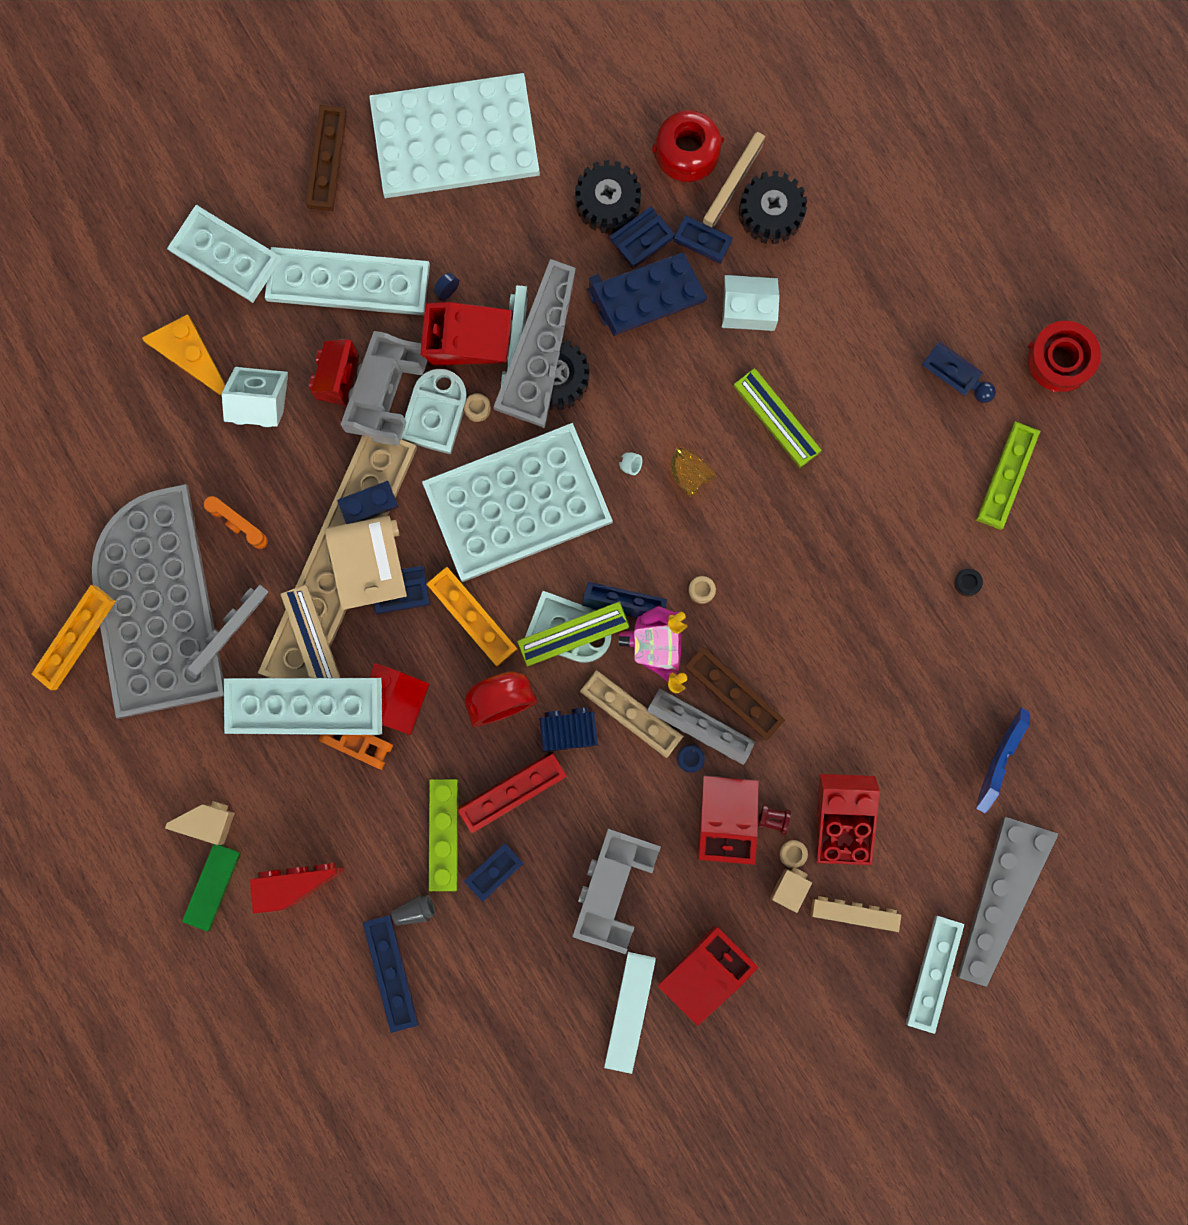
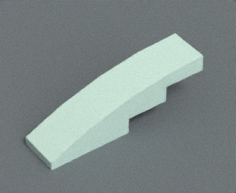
[604,952,656,1074]

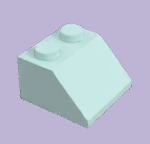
[722,275,779,331]
[222,367,288,427]

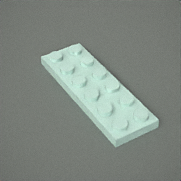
[265,247,430,316]
[224,678,382,735]

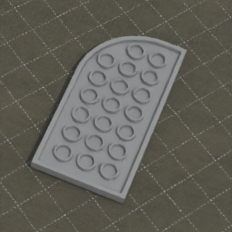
[92,484,224,719]

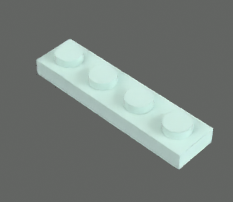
[501,285,528,386]
[906,915,964,1034]

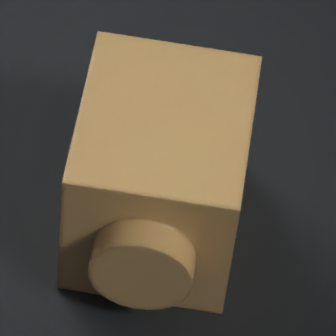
[769,867,812,913]

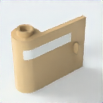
[325,515,407,610]

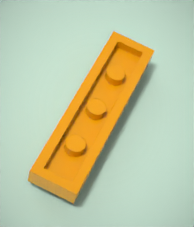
[427,567,518,667]
[32,585,116,690]

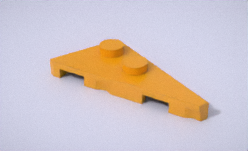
[142,314,226,396]

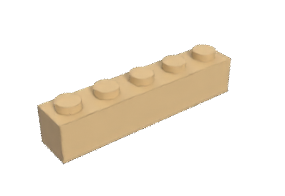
[810,896,901,932]

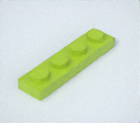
[429,779,458,891]

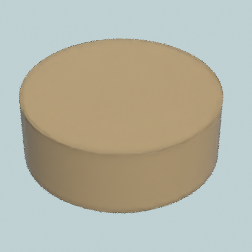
[464,393,491,422]
[688,576,716,604]
[779,840,808,868]

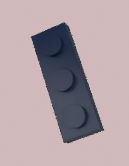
[582,582,667,618]

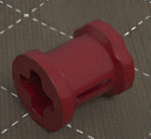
[758,804,791,835]

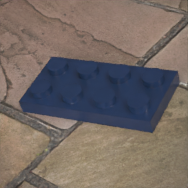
[590,252,707,336]

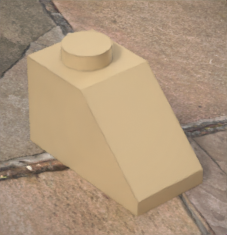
[165,801,235,845]

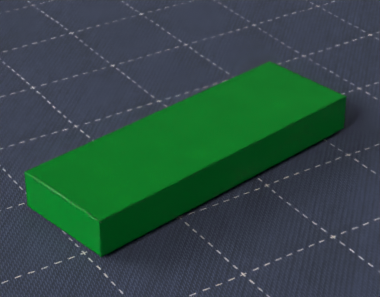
[182,844,241,932]

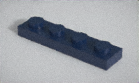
[363,915,419,1033]

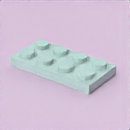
[167,205,282,303]

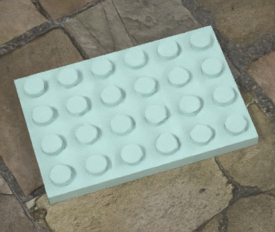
[369,73,540,198]
[422,423,613,582]

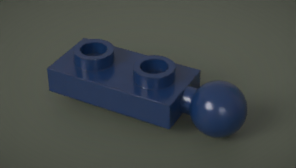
[922,341,996,403]

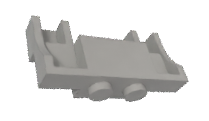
[341,331,427,446]
[572,829,661,954]

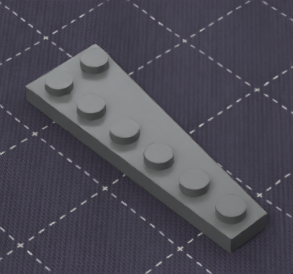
[494,259,576,428]
[957,817,1058,987]

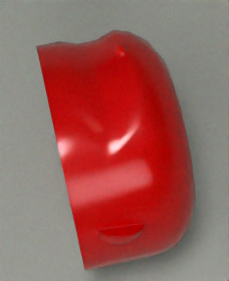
[652,110,724,182]
[1027,320,1101,392]
[464,671,537,727]

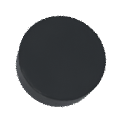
[954,569,983,597]

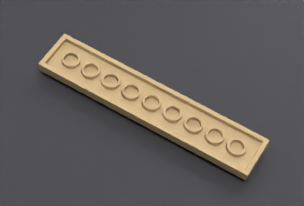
[258,435,417,678]

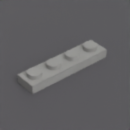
[186,585,268,679]
[647,688,755,765]

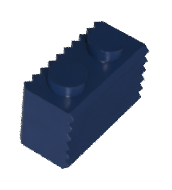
[539,707,598,752]

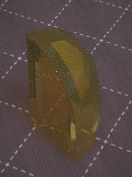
[671,448,717,497]

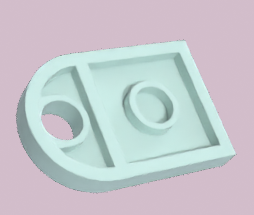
[401,369,467,455]
[525,591,611,663]

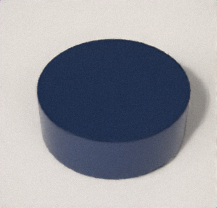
[434,273,459,300]
[677,745,705,773]

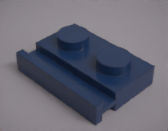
[610,206,675,269]
[374,566,430,615]

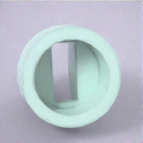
[619,452,642,475]

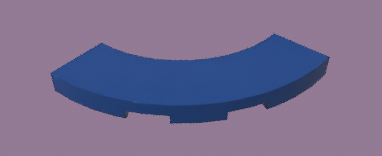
[976,707,1030,813]

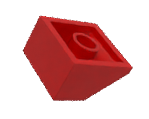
[309,339,359,406]
[369,663,430,735]

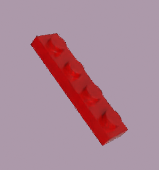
[457,752,567,834]

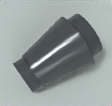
[392,895,435,926]

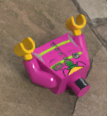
[619,606,688,693]

